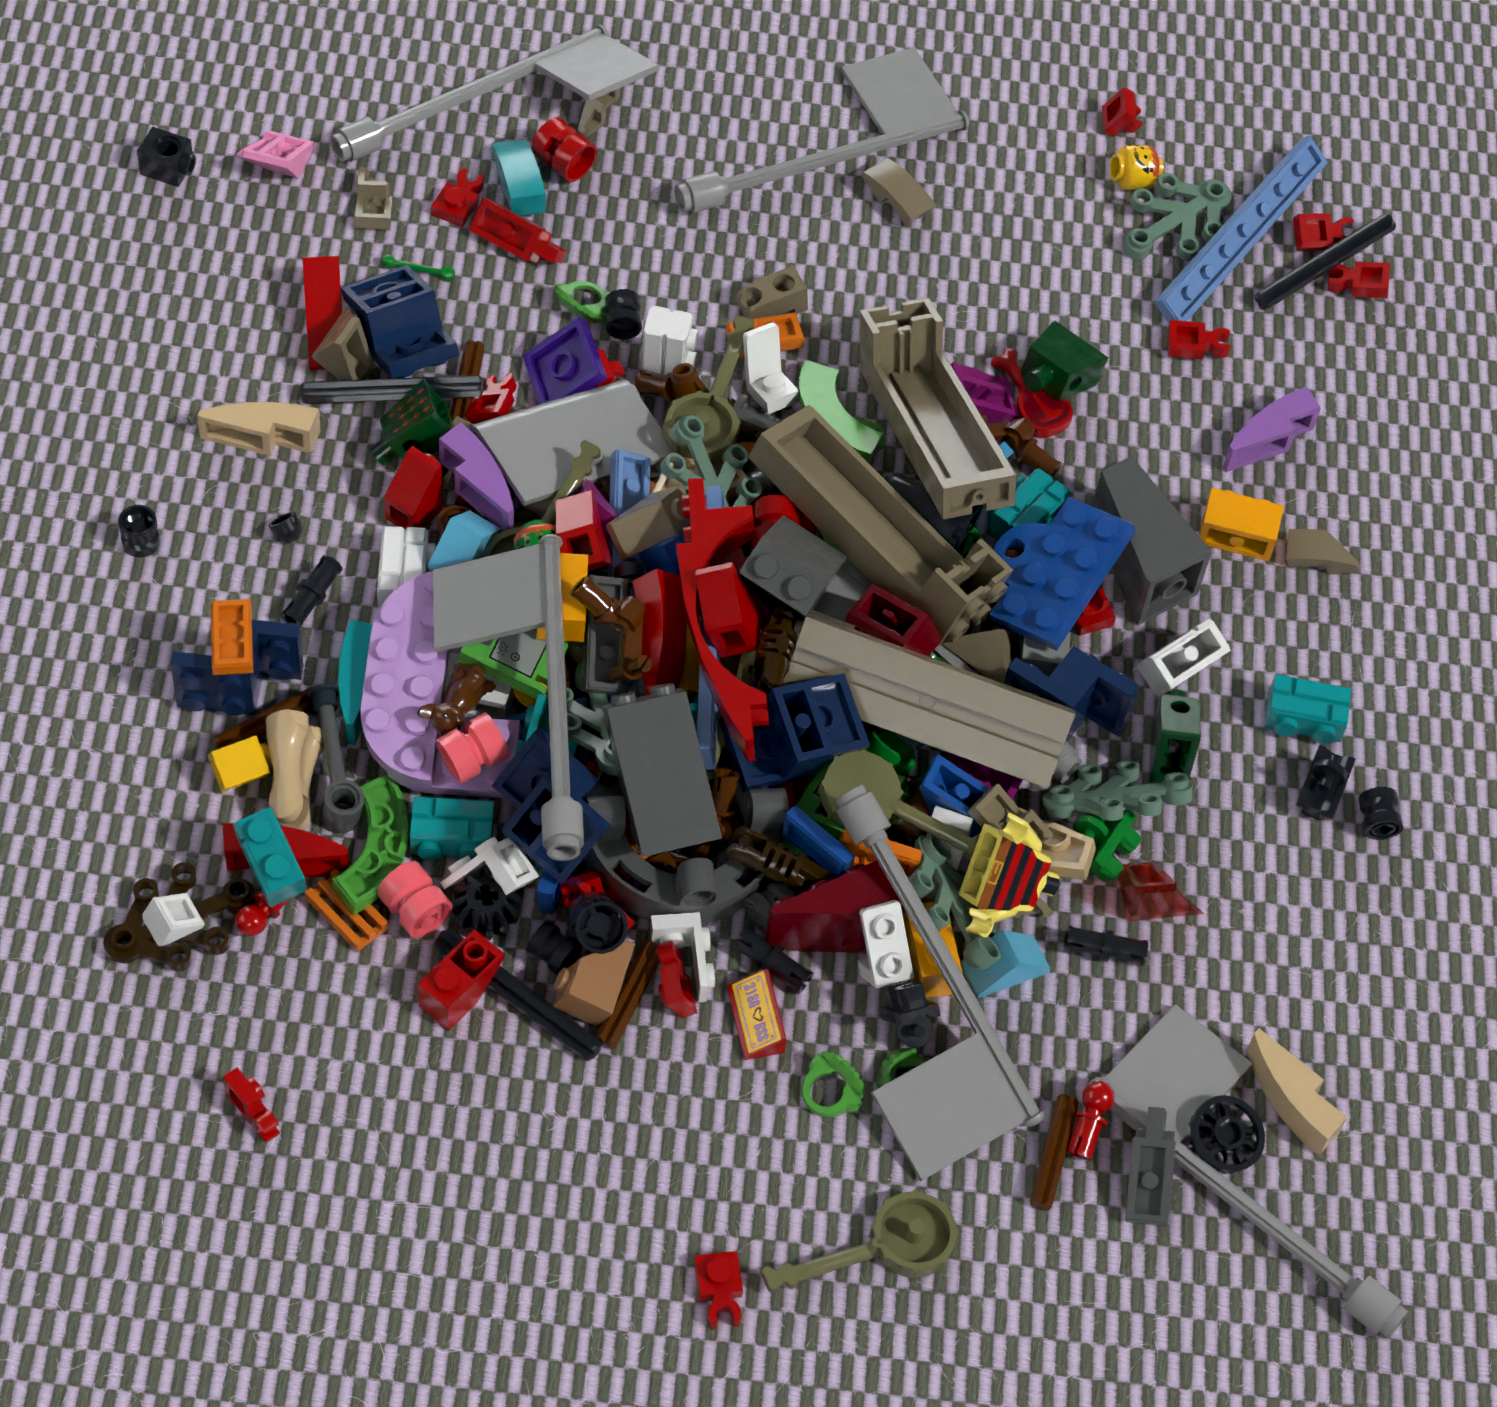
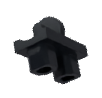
[1296,745,1356,821]
[879,979,941,1048]

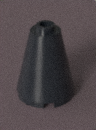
[884,474,984,552]

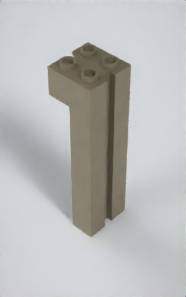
[860,298,1016,519]
[748,404,1013,647]
[782,610,1075,788]

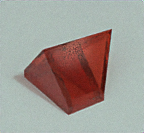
[1118,861,1205,921]

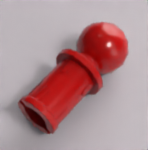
[235,892,291,936]
[1066,1081,1115,1161]

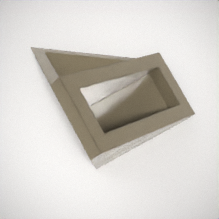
[311,305,375,380]
[943,629,1019,684]

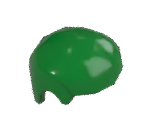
[866,724,916,777]

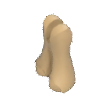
[266,709,325,831]

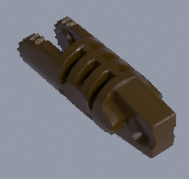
[751,603,797,696]
[726,826,830,892]

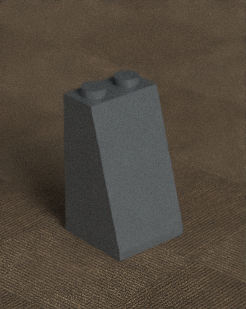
[1092,456,1212,625]
[739,515,847,618]
[602,683,722,857]

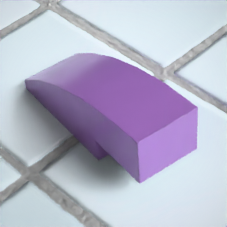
[1223,386,1321,472]
[439,422,514,531]

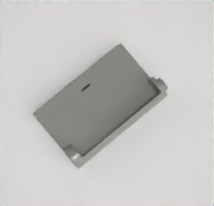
[468,379,674,506]

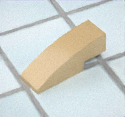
[197,402,321,456]
[1246,1028,1347,1156]

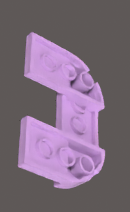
[361,571,521,798]

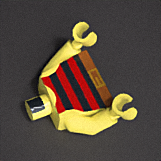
[958,812,1060,938]

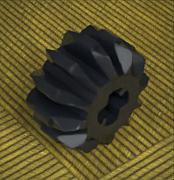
[452,869,521,941]

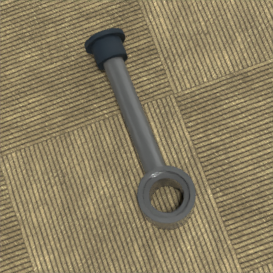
[308,684,364,833]

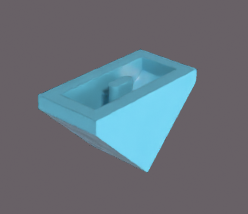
[427,510,502,571]
[961,930,1051,999]

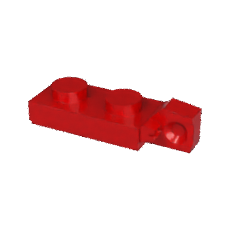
[469,198,567,264]

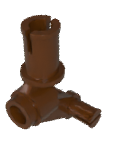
[635,363,736,407]
[979,412,1062,478]
[570,576,652,683]
[669,768,743,870]

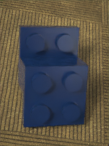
[341,265,459,379]
[170,619,304,716]
[1004,646,1140,742]
[718,673,870,793]
[491,727,611,884]

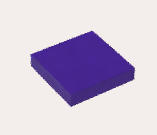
[522,317,607,404]

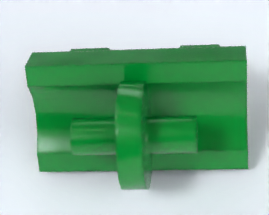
[1075,809,1142,882]

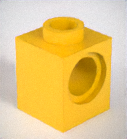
[208,735,272,793]

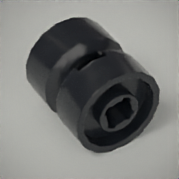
[565,891,628,954]

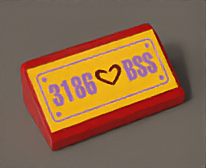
[726,969,786,1060]

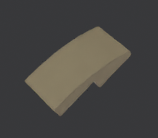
[861,158,937,226]

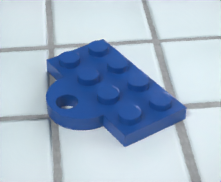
[989,497,1135,651]

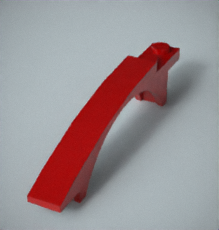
[676,478,769,761]

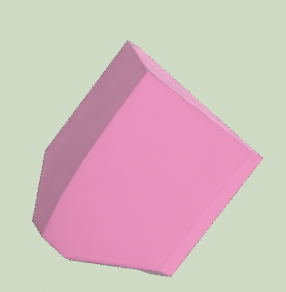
[236,131,314,178]

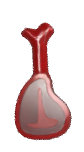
[991,348,1073,439]

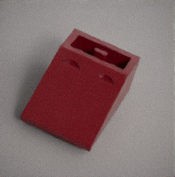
[844,584,943,726]
[765,860,901,953]

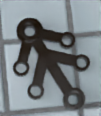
[103,862,255,971]

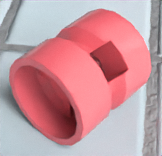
[435,712,510,785]
[377,861,453,939]

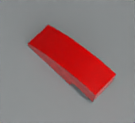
[302,256,342,370]
[632,569,686,695]
[222,823,349,878]

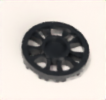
[1188,1095,1265,1174]

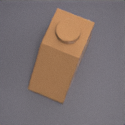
[553,940,635,1027]

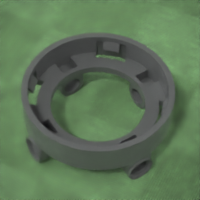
[584,748,789,925]

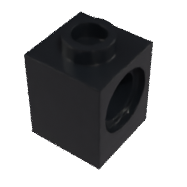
[137,126,196,187]

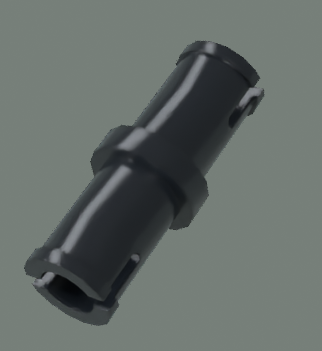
[280,555,343,628]
[1063,925,1148,966]
[733,927,814,994]

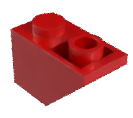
[384,446,443,529]
[555,490,613,572]
[695,562,762,658]
[417,929,505,1031]

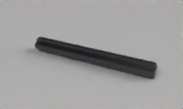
[1255,214,1396,310]
[300,375,483,404]
[434,928,602,1061]

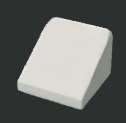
[142,893,205,946]

